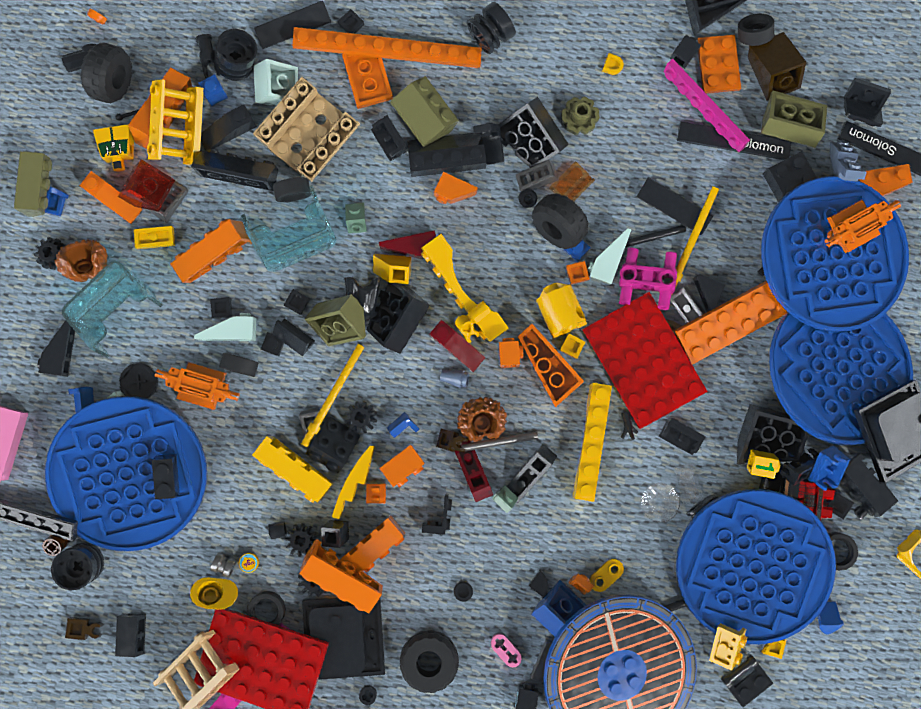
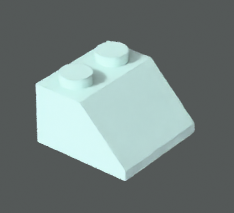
[254,59,298,105]

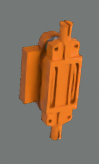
[825,200,901,253]
[155,362,240,410]

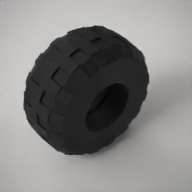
[80,43,132,104]
[532,193,589,249]
[400,630,459,693]

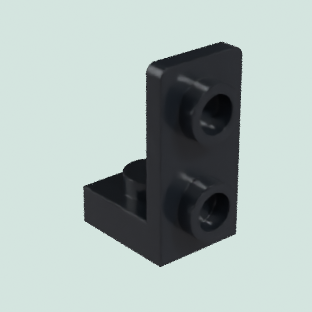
[473,123,505,165]
[422,494,452,535]

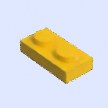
[134,226,175,249]

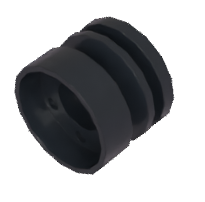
[467,2,516,54]
[214,29,258,81]
[51,542,104,591]

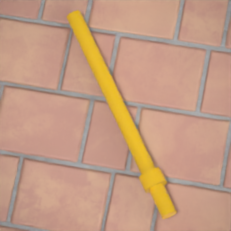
[670,186,719,295]
[301,344,364,447]

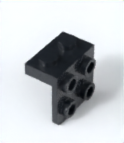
[844,78,891,127]
[305,417,360,473]

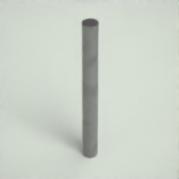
[461,431,538,451]

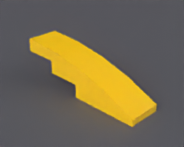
[332,445,375,519]

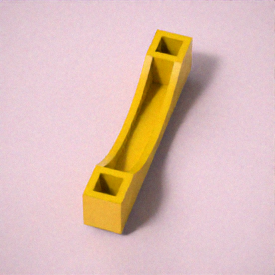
[421,234,509,342]
[572,383,612,502]

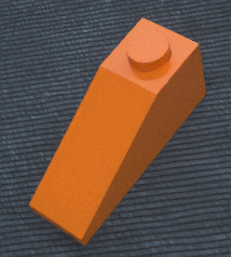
[79,171,143,224]

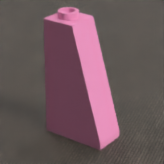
[0,405,29,483]

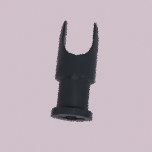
[195,34,220,79]

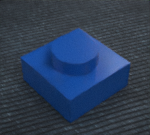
[564,240,591,262]

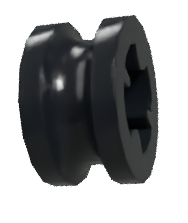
[359,685,377,705]

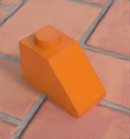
[434,172,478,204]

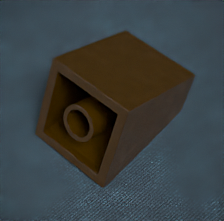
[748,32,806,101]

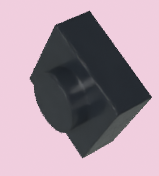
[338,9,365,34]
[283,289,310,315]
[210,297,232,319]
[260,332,284,356]
[827,492,854,520]

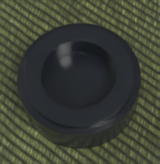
[454,581,473,602]

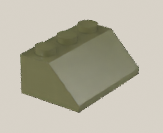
[390,76,459,147]
[761,91,827,148]
[14,151,52,217]
[304,294,366,346]

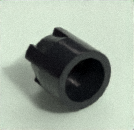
[268,521,287,539]

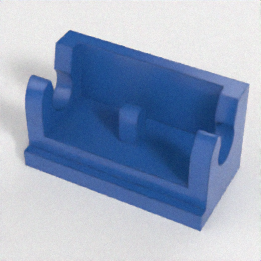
[808,445,850,491]

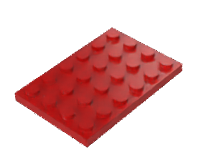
[582,292,708,429]
[194,608,329,709]

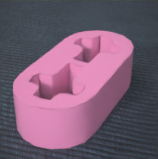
[491,633,522,668]

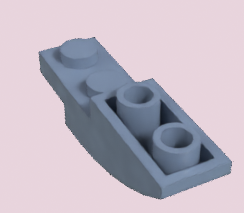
[830,140,867,182]

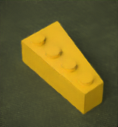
[252,436,334,503]

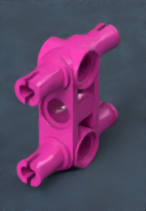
[619,248,677,310]

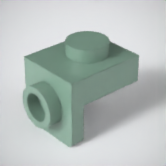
[345,202,367,234]
[492,485,519,513]

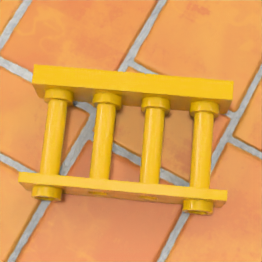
[147,80,203,165]

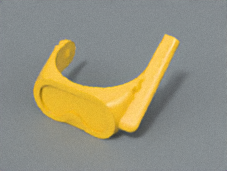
[896,530,921,579]

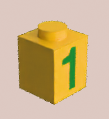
[746,450,780,479]

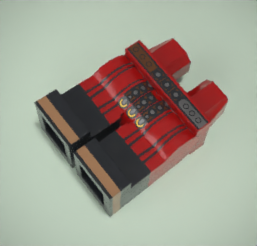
[780,478,835,520]

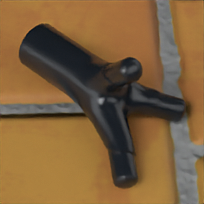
[621,411,638,440]

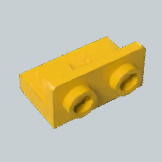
[709,623,748,670]

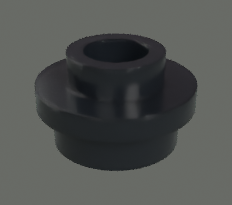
[518,189,538,208]

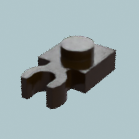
[436,428,468,452]
[65,617,103,640]

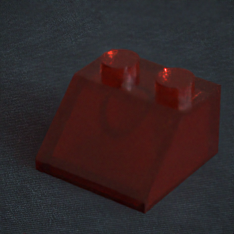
[118,159,175,211]

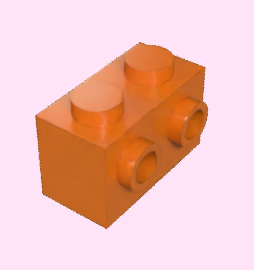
[499,338,523,368]
[379,445,425,487]

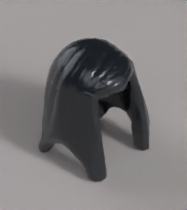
[344,277,380,321]

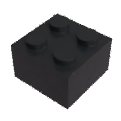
[762,151,817,202]

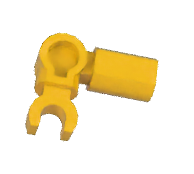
[455,301,491,343]

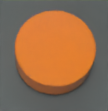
[87,8,107,25]

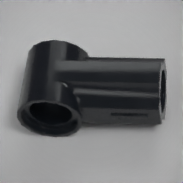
[62,44,97,73]

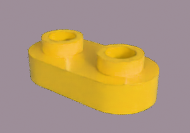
[590,559,624,592]

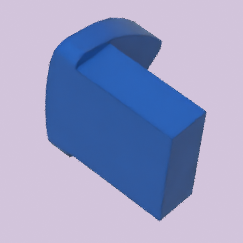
[45,187,69,216]
[68,387,94,412]
[387,412,420,438]
[817,601,844,635]

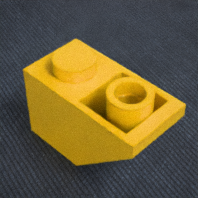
[373,254,412,284]

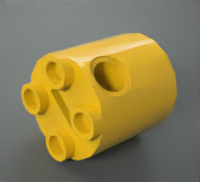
[536,282,587,338]

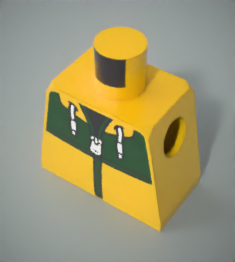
[93,124,134,172]

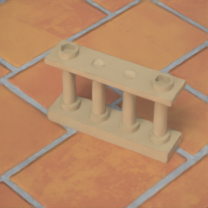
[153,630,239,709]

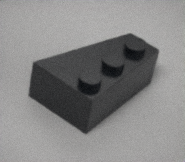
[685,0,747,36]
[840,453,898,517]

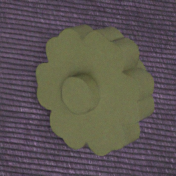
[561,96,600,135]

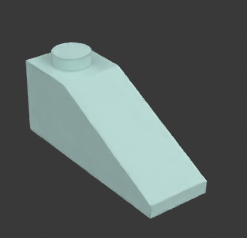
[587,228,631,285]
[194,313,256,341]

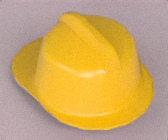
[190,577,238,609]

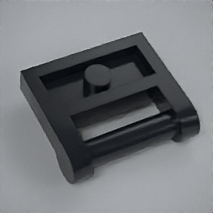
[720,654,774,707]

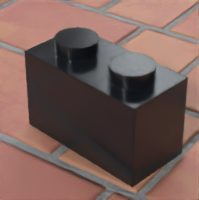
[152,454,180,500]

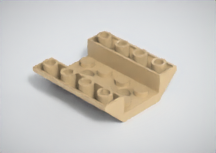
[253,77,360,182]

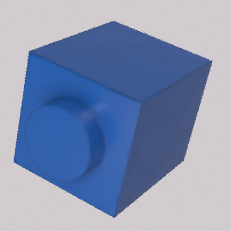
[198,74,228,106]

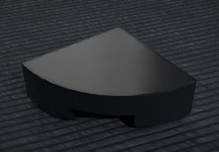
[528,570,548,598]

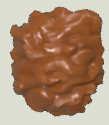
[55,239,108,282]
[457,397,507,442]

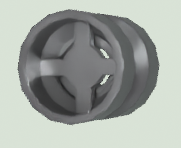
[210,552,237,578]

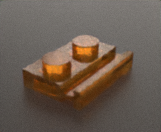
[549,161,595,201]

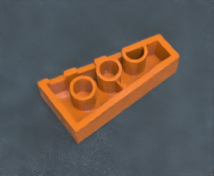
[128,67,192,149]
[858,164,913,196]
[170,219,256,283]
[518,324,584,407]
[340,515,405,573]
[299,538,383,613]

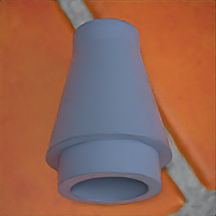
[440,370,469,389]

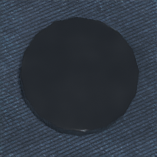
[119,363,158,399]

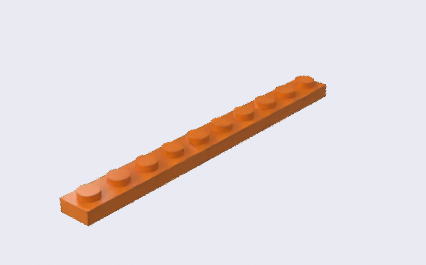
[292,27,482,68]

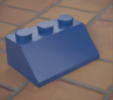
[531,580,587,637]

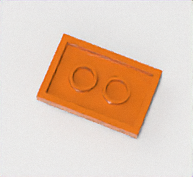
[697,35,741,94]
[342,54,393,109]

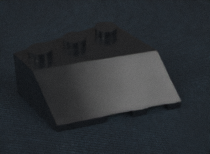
[499,96,569,168]
[366,280,430,354]
[737,404,809,465]

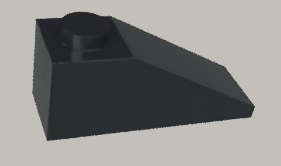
[201,104,257,151]
[37,318,77,377]
[506,443,557,503]

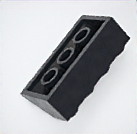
[407,133,486,177]
[191,149,278,191]

